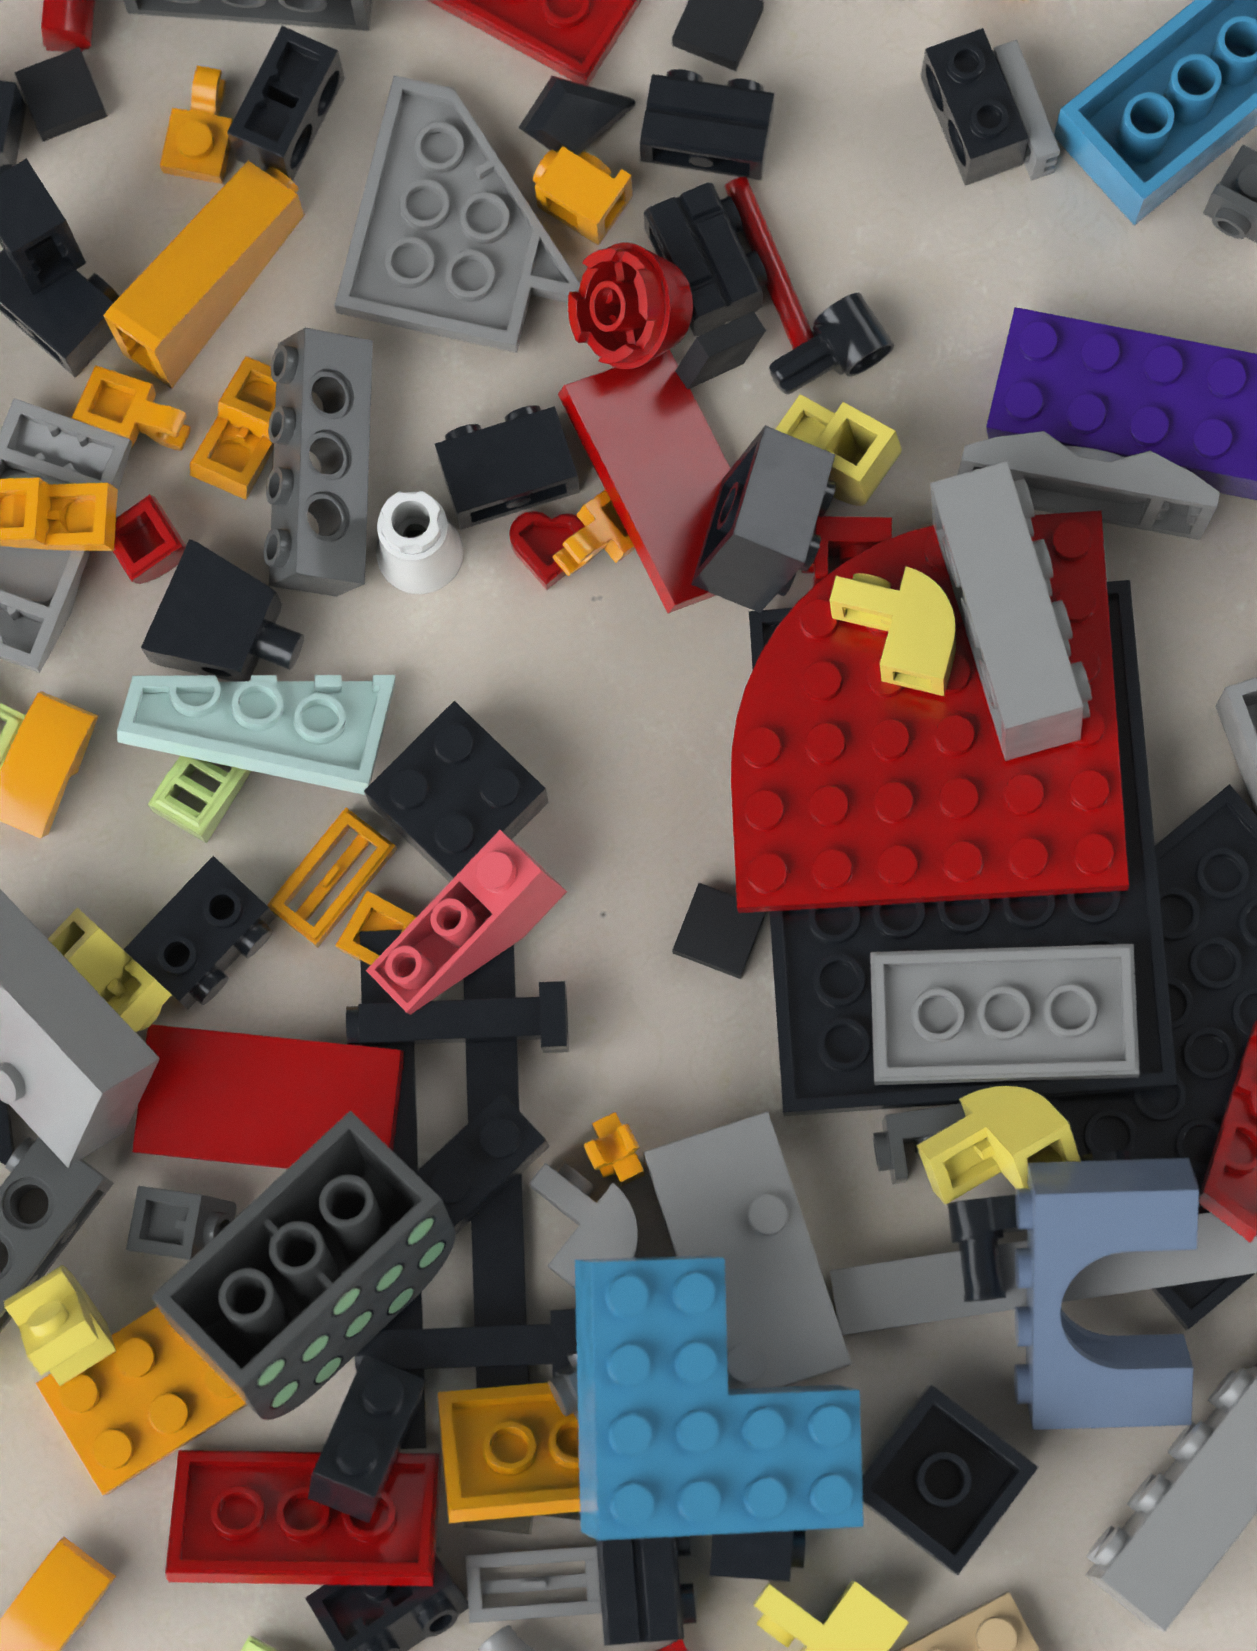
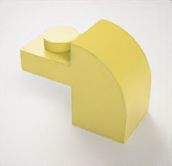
[776,394,902,506]
[830,567,956,696]
[48,908,172,1033]
[917,1086,1081,1205]
[4,1265,116,1386]
[752,1580,909,1651]

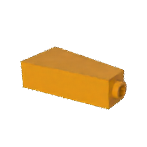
[103,160,304,389]

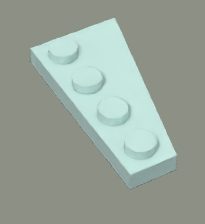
[117,675,396,795]

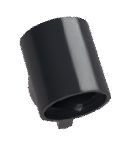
[769,293,894,394]

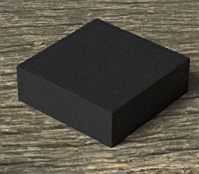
[672,0,764,71]
[14,47,108,142]
[675,311,766,390]
[672,883,766,979]

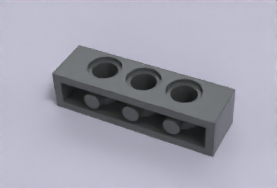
[264,327,373,597]
[0,1137,114,1333]

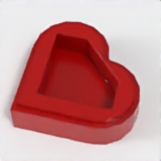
[509,511,586,590]

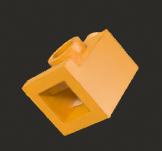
[533,146,633,246]

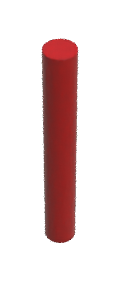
[724,176,815,349]

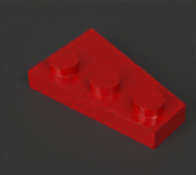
[1198,1020,1257,1243]

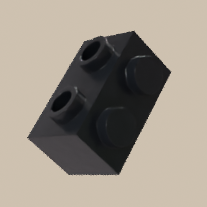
[124,856,276,1009]

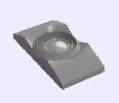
[0,398,132,673]
[957,431,1220,540]

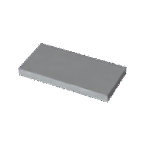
[870,944,1139,1085]

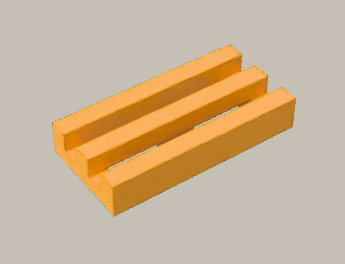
[267,807,397,948]

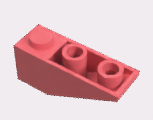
[366,830,567,1015]

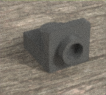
[1203,144,1257,243]
[873,1104,965,1185]
[126,1186,237,1260]

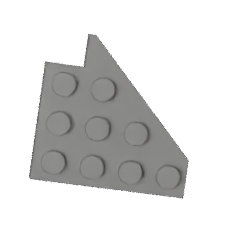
[335,75,580,353]

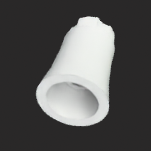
[376,491,463,594]

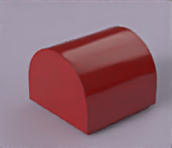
[41,0,95,52]
[112,494,186,584]

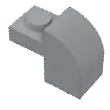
[529,1163,639,1289]

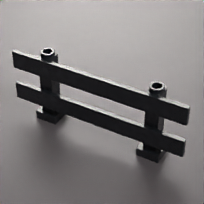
[346,930,577,1449]

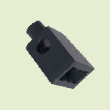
[141,539,304,681]

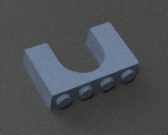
[1014,1158,1199,1430]

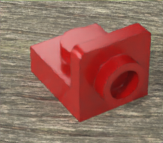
[801,516,892,587]

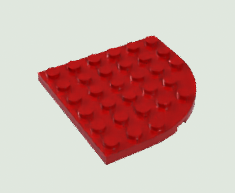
[731,510,1129,913]

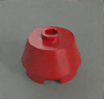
[568,242,693,369]

